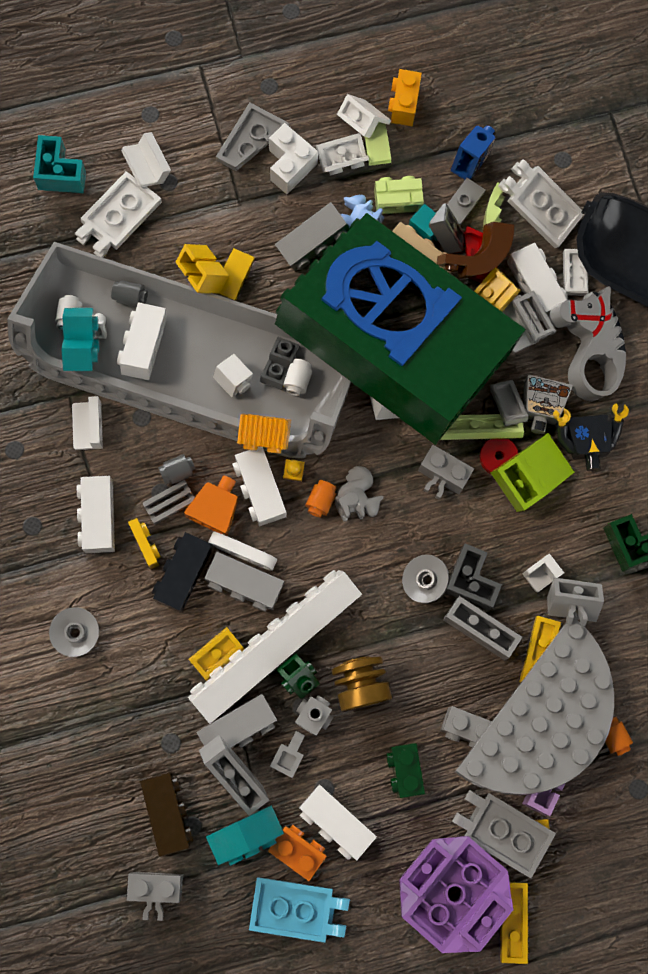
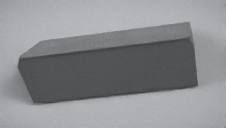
[429,203,465,254]

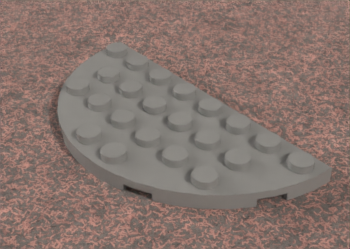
[455,617,614,795]

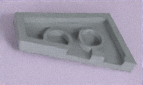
[216,102,289,171]

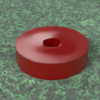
[479,438,518,474]

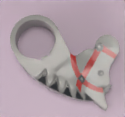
[549,286,626,401]

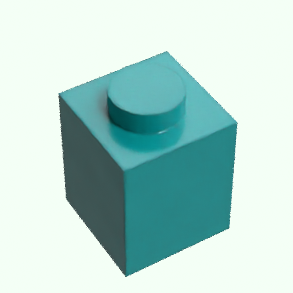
[409,204,438,242]

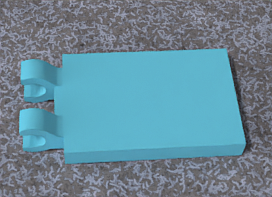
[249,877,350,943]

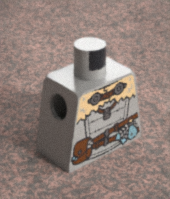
[523,375,573,434]

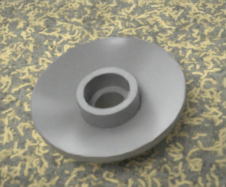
[402,555,449,603]
[49,607,99,657]

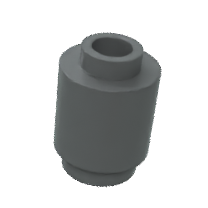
[111,280,148,307]
[158,454,196,485]

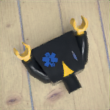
[553,404,629,471]

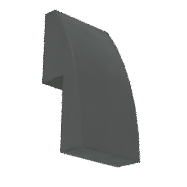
[260,337,299,390]

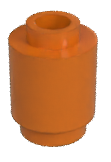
[305,480,337,518]
[605,716,633,756]

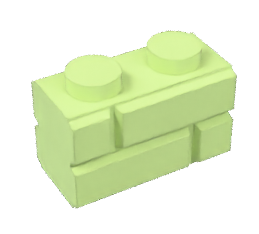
[374,176,424,214]

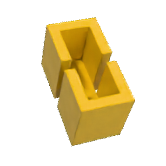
[175,244,229,294]

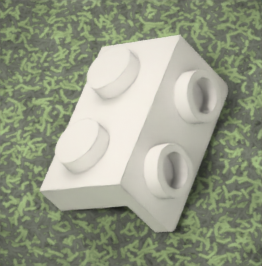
[316,133,369,175]

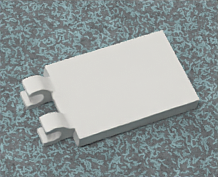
[498,160,584,248]
[75,171,162,258]

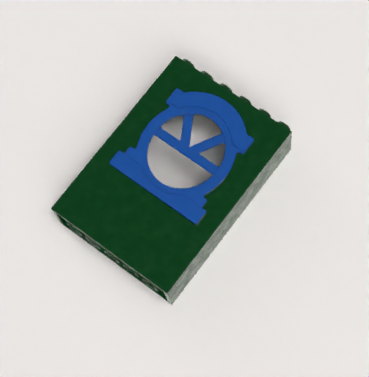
[275,213,526,445]

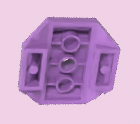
[399,836,513,953]

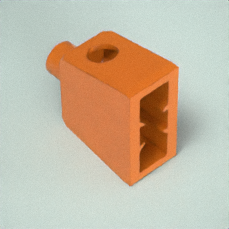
[184,475,238,536]

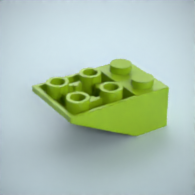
[490,433,575,512]

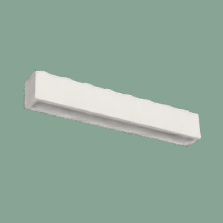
[188,570,362,724]

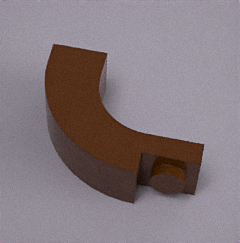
[437,222,514,278]

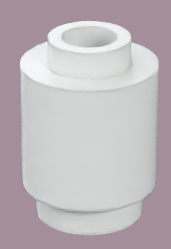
[55,295,82,331]
[283,359,312,396]

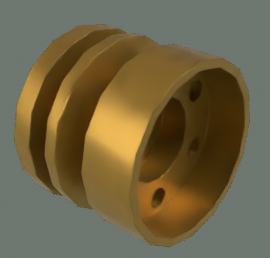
[331,656,392,711]

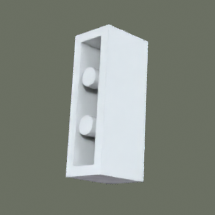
[507,243,568,321]
[117,302,167,380]
[232,446,286,527]
[77,476,115,553]
[299,785,377,861]

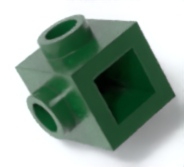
[277,653,320,699]

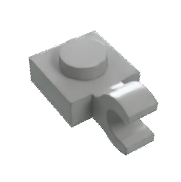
[270,731,305,778]

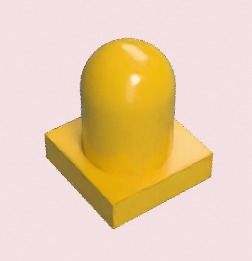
[283,459,305,482]

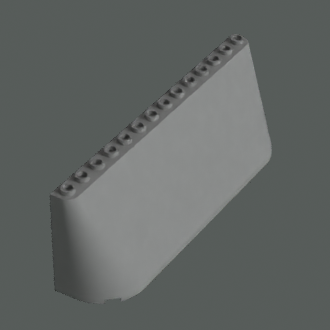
[7,242,351,458]

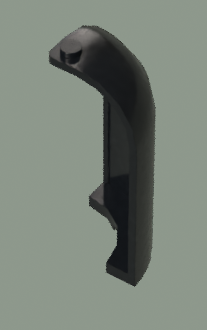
[576,192,648,307]

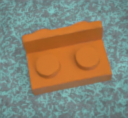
[268,824,327,881]

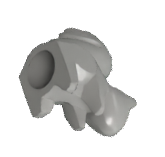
[334,466,384,522]

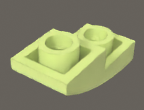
[364,122,391,166]
[483,182,505,227]

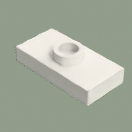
[563,249,588,296]

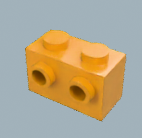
[388,69,422,127]

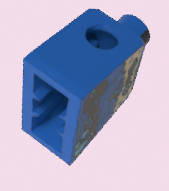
[450,126,496,180]

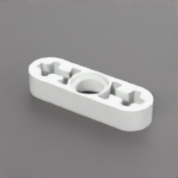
[208,532,277,571]

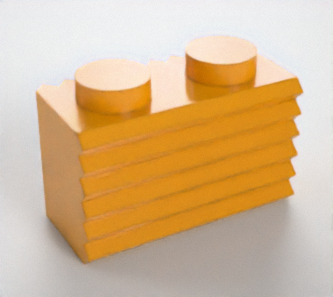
[237,413,291,453]

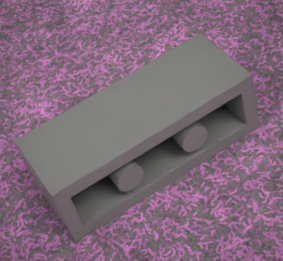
[275,202,349,271]
[204,552,284,612]
[443,596,522,661]
[196,694,277,748]
[199,735,269,816]

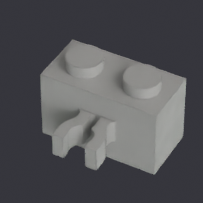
[418,445,474,500]
[547,578,604,626]
[127,872,183,921]

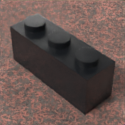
[152,532,213,614]

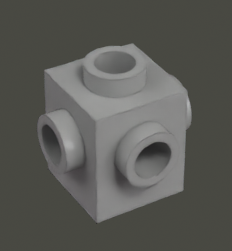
[295,696,333,736]

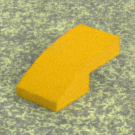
[219,248,255,300]

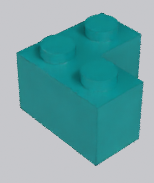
[33,135,86,193]
[62,308,100,371]
[206,805,284,866]

